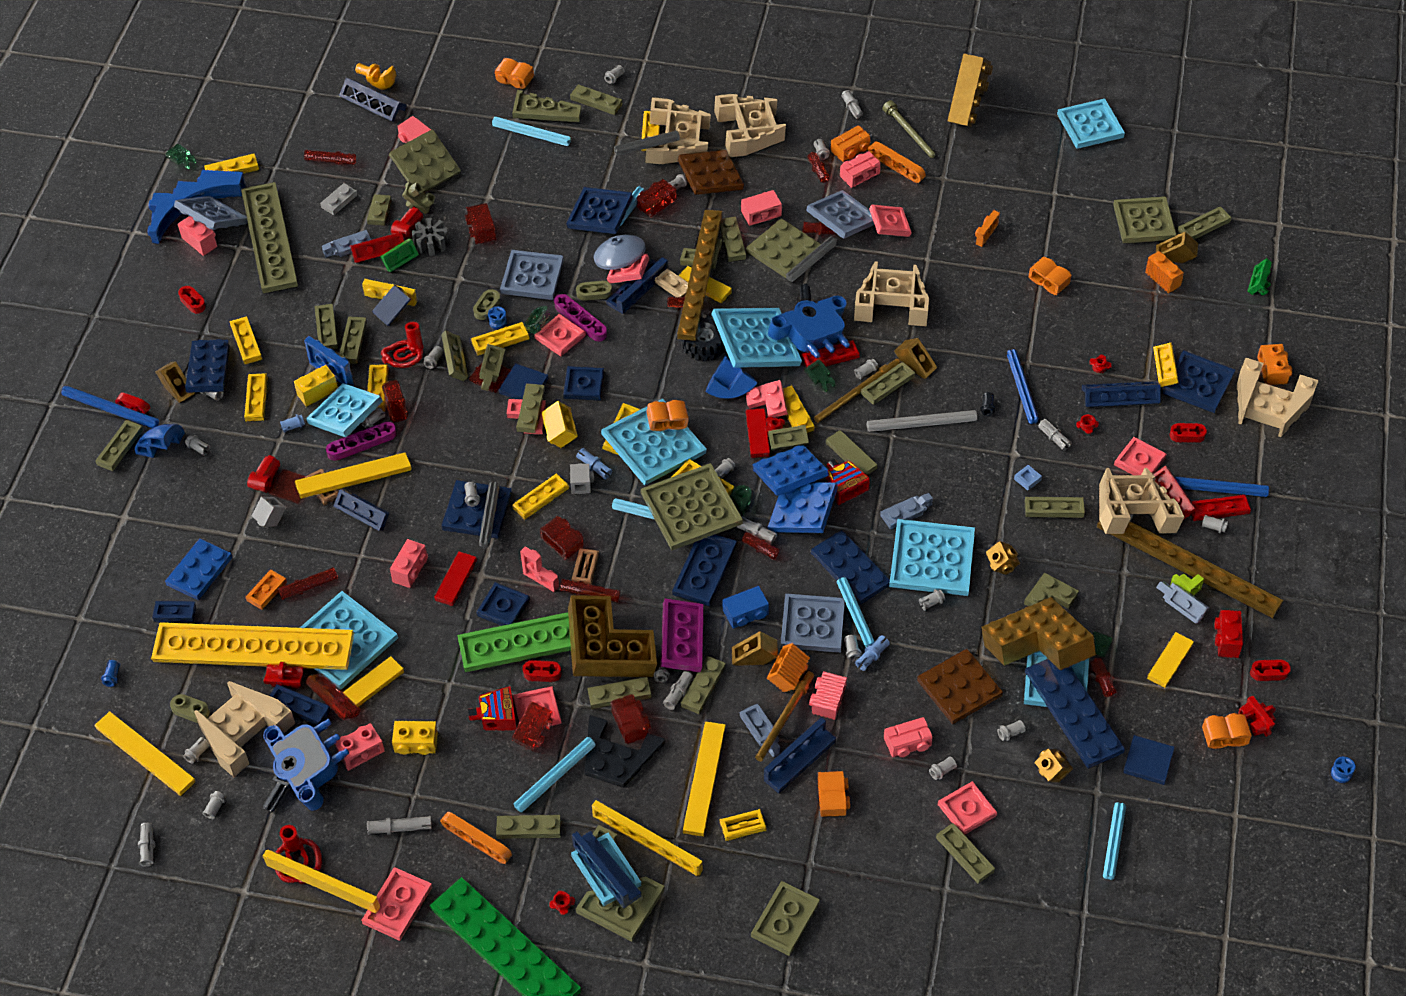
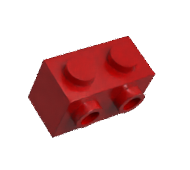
[1214,610,1243,658]

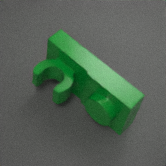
[381,239,419,272]
[1247,258,1272,296]

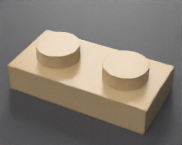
[655,268,688,301]

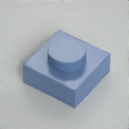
[1014,465,1042,491]

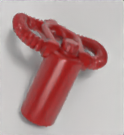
[381,322,424,368]
[275,825,322,884]

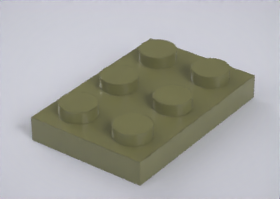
[751,881,820,956]

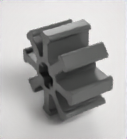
[412,218,449,256]

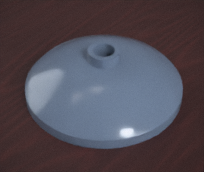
[594,235,646,270]

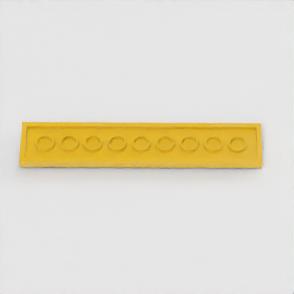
[151,623,355,670]

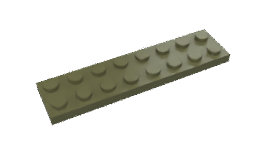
[241,182,298,293]

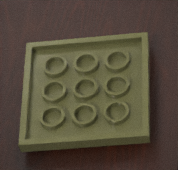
[641,463,743,551]

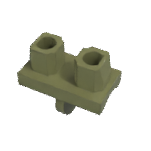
[402,182,435,214]

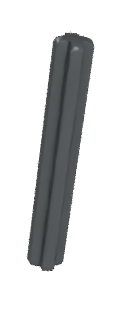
[614,131,680,156]
[786,236,837,282]
[479,482,500,548]

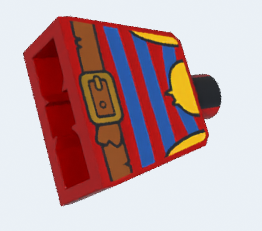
[826,459,870,505]
[468,686,517,731]

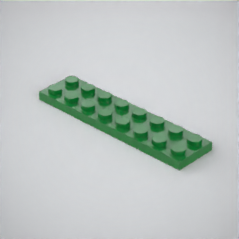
[430,877,581,996]

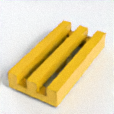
[720,809,766,841]

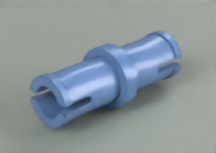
[576,448,612,479]
[855,636,890,671]

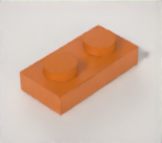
[975,210,1000,247]
[246,569,287,610]

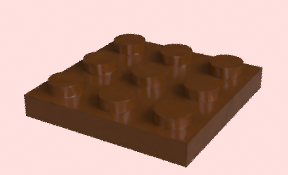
[678,150,744,195]
[917,649,1003,725]

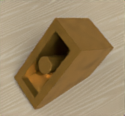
[1156,231,1198,263]
[894,338,937,379]
[155,362,195,403]
[732,631,778,666]

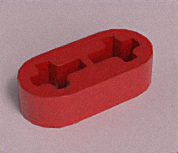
[178,286,206,314]
[115,393,150,414]
[1169,423,1207,443]
[523,660,561,682]
[1250,660,1290,681]

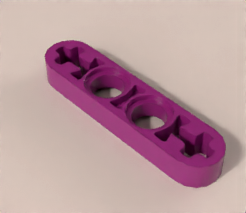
[554,294,607,342]
[326,422,396,461]

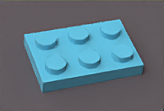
[571,833,641,906]

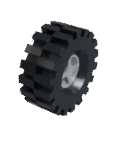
[682,315,725,361]

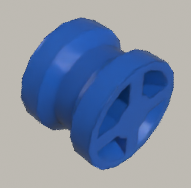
[488,306,507,329]
[1331,757,1355,783]

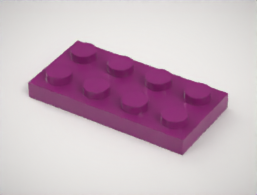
[661,598,703,672]

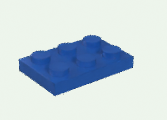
[304,336,354,386]
[165,538,233,600]

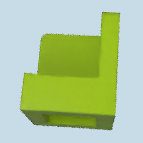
[1170,574,1204,596]

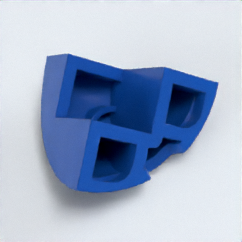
[706,356,757,398]
[135,424,185,458]

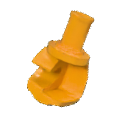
[355,63,397,90]

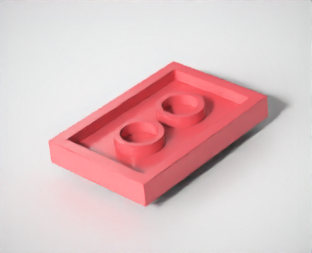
[361,867,432,941]

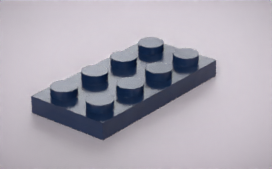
[185,339,230,393]
[811,530,890,605]
[672,535,737,606]

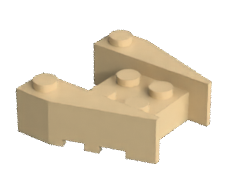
[714,94,786,157]
[645,98,711,164]
[854,262,929,326]
[1237,358,1318,437]
[1099,468,1184,534]
[194,681,295,777]

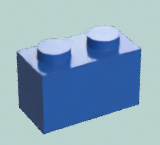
[723,586,769,628]

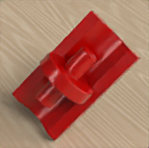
[263,661,304,688]
[1238,696,1276,737]

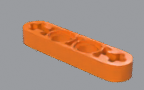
[868,141,926,183]
[440,812,512,864]

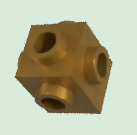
[986,541,1020,575]
[1035,749,1073,782]

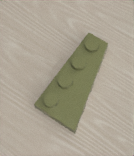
[512,90,581,122]

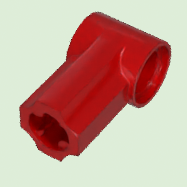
[391,207,423,240]
[247,455,280,493]

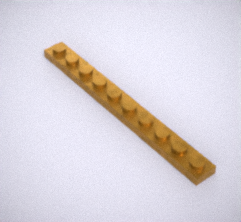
[677,210,722,341]
[1097,520,1283,618]

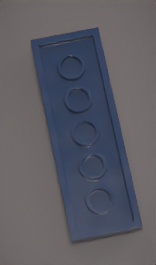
[1025,659,1125,769]

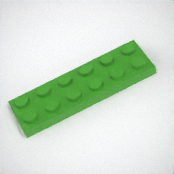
[457,612,571,672]

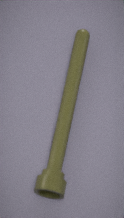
[883,100,936,158]

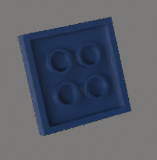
[566,187,633,234]
[1162,350,1235,413]
[442,480,512,539]

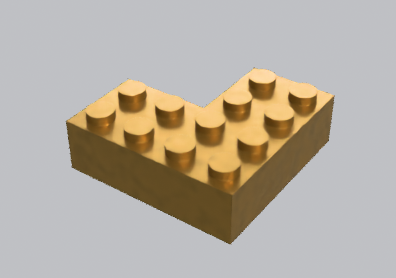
[948,54,993,127]
[568,595,657,677]
[982,597,1096,670]

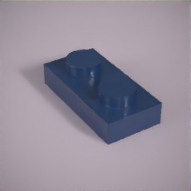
[152,601,196,622]

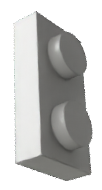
[320,183,357,215]

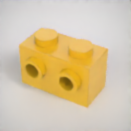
[294,365,338,407]
[542,401,578,448]
[392,721,438,755]

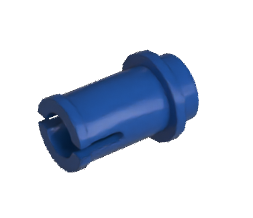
[101,660,120,687]

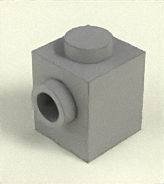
[570,463,594,494]
[252,497,286,528]

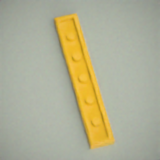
[295,453,411,498]
[95,711,196,796]
[683,722,725,837]
[592,800,703,876]
[263,850,380,914]

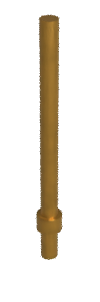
[814,358,901,423]
[755,671,814,762]

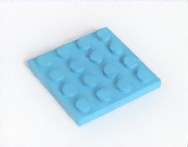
[712,308,802,368]
[601,399,707,485]
[889,519,975,596]
[300,591,398,690]

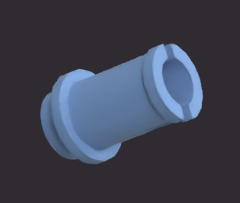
[280,414,305,433]

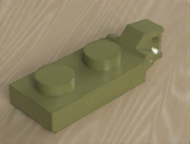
[479,344,505,391]

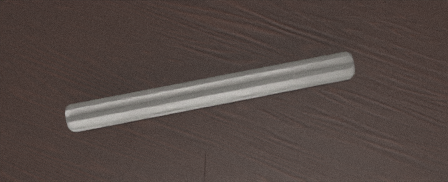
[866,410,977,432]

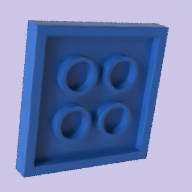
[752,445,829,496]
[768,483,838,533]

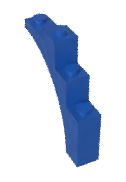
[148,170,246,244]

